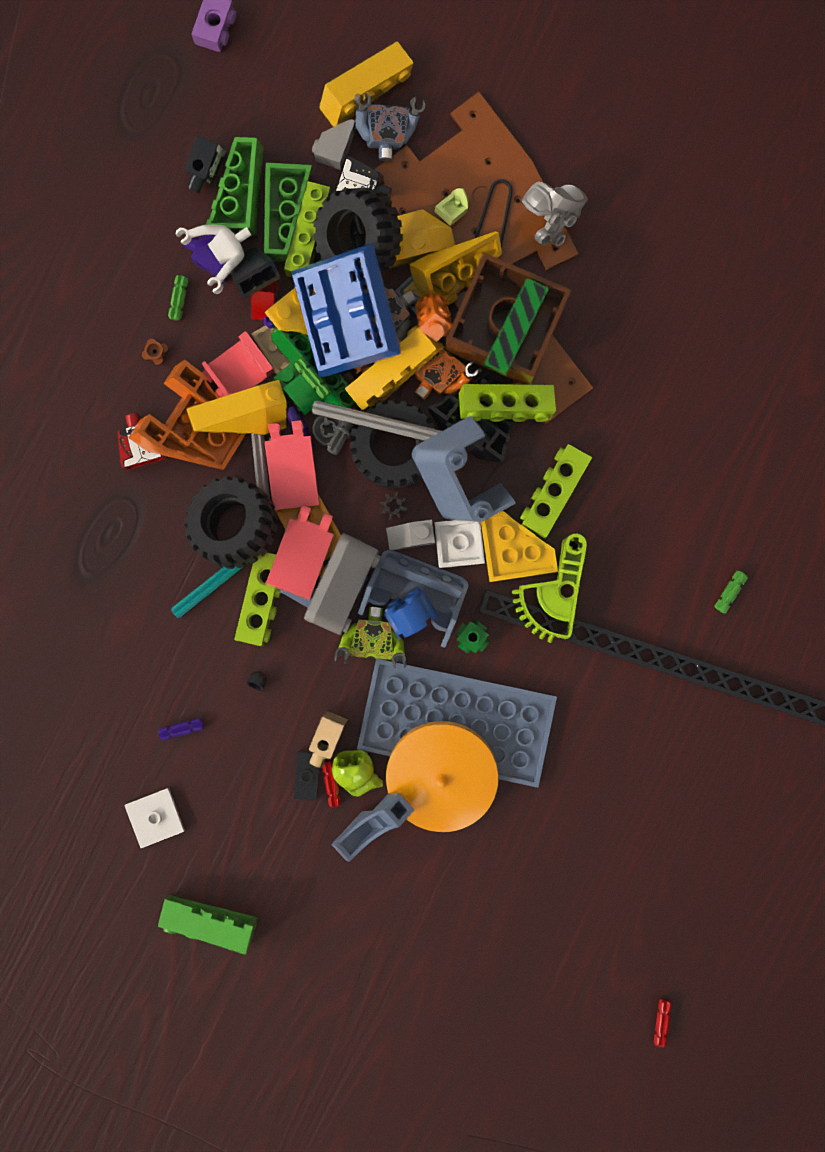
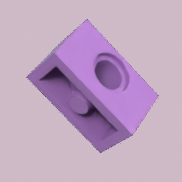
[191,0,236,52]

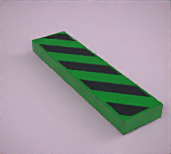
[484,278,549,375]

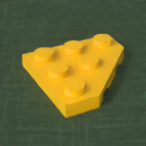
[265,287,315,335]
[481,511,558,582]

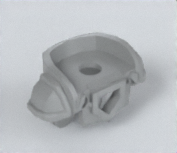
[522,182,588,246]

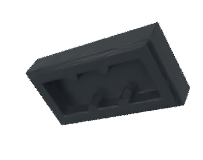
[294,752,320,800]

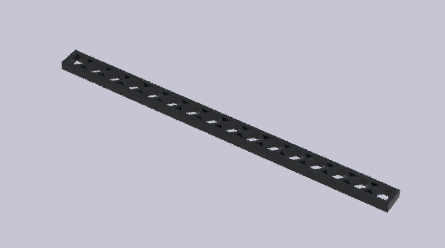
[479,590,825,726]

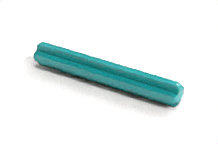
[171,562,248,618]

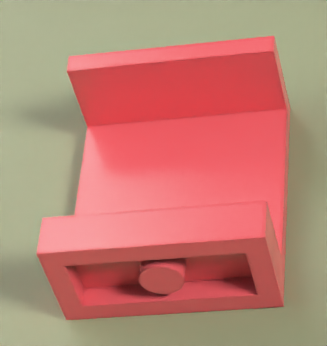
[201,331,275,397]

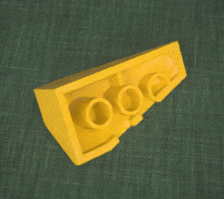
[409,231,502,305]
[187,380,287,435]

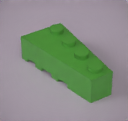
[206,137,263,237]
[264,163,312,262]
[158,895,258,955]

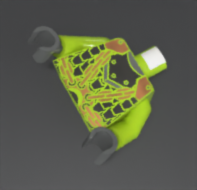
[334,607,407,669]

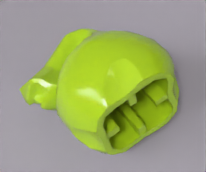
[332,750,383,797]

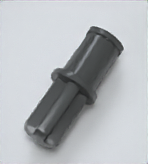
[327,420,355,455]

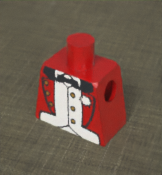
[118,413,168,470]

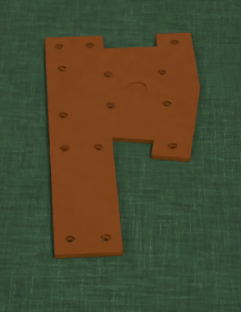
[374,92,593,424]

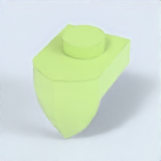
[434,188,469,226]

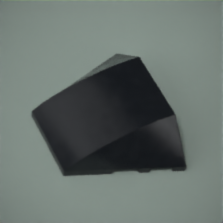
[428,372,515,463]

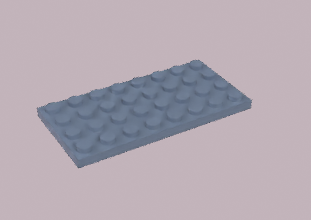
[357,659,557,788]

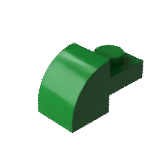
[273,363,322,415]

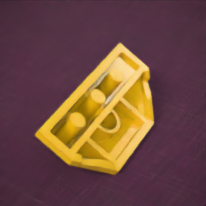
[389,209,455,269]

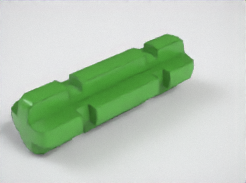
[168,275,188,321]
[294,358,331,399]
[715,571,748,614]

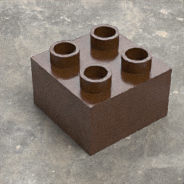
[445,253,571,385]

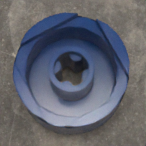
[384,587,438,638]

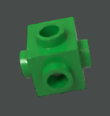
[455,620,489,654]

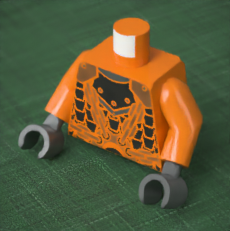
[414,349,482,400]

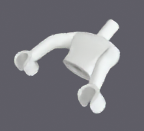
[176,225,251,294]

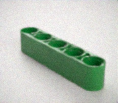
[271,326,355,409]

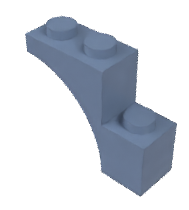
[331,793,414,861]

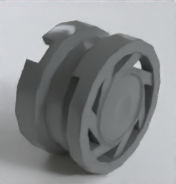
[313,415,341,447]

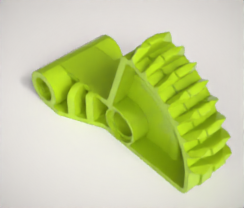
[512,534,587,643]

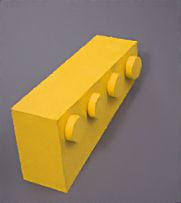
[319,41,414,127]
[345,325,444,410]

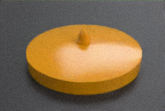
[386,721,498,832]

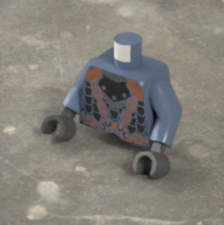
[354,93,426,161]

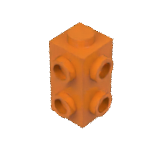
[415,290,452,342]

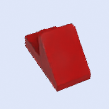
[251,280,279,321]

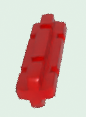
[322,761,341,807]
[654,999,672,1047]

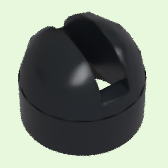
[246,671,267,691]

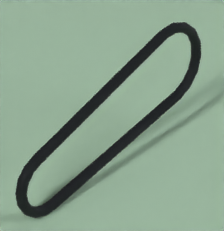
[474,179,512,248]

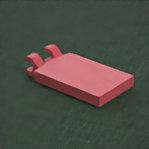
[265,420,320,510]
[266,505,334,600]

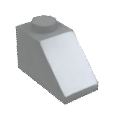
[312,119,356,170]
[386,520,435,550]

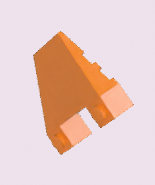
[128,360,246,470]

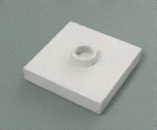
[434,520,485,568]
[125,788,185,848]

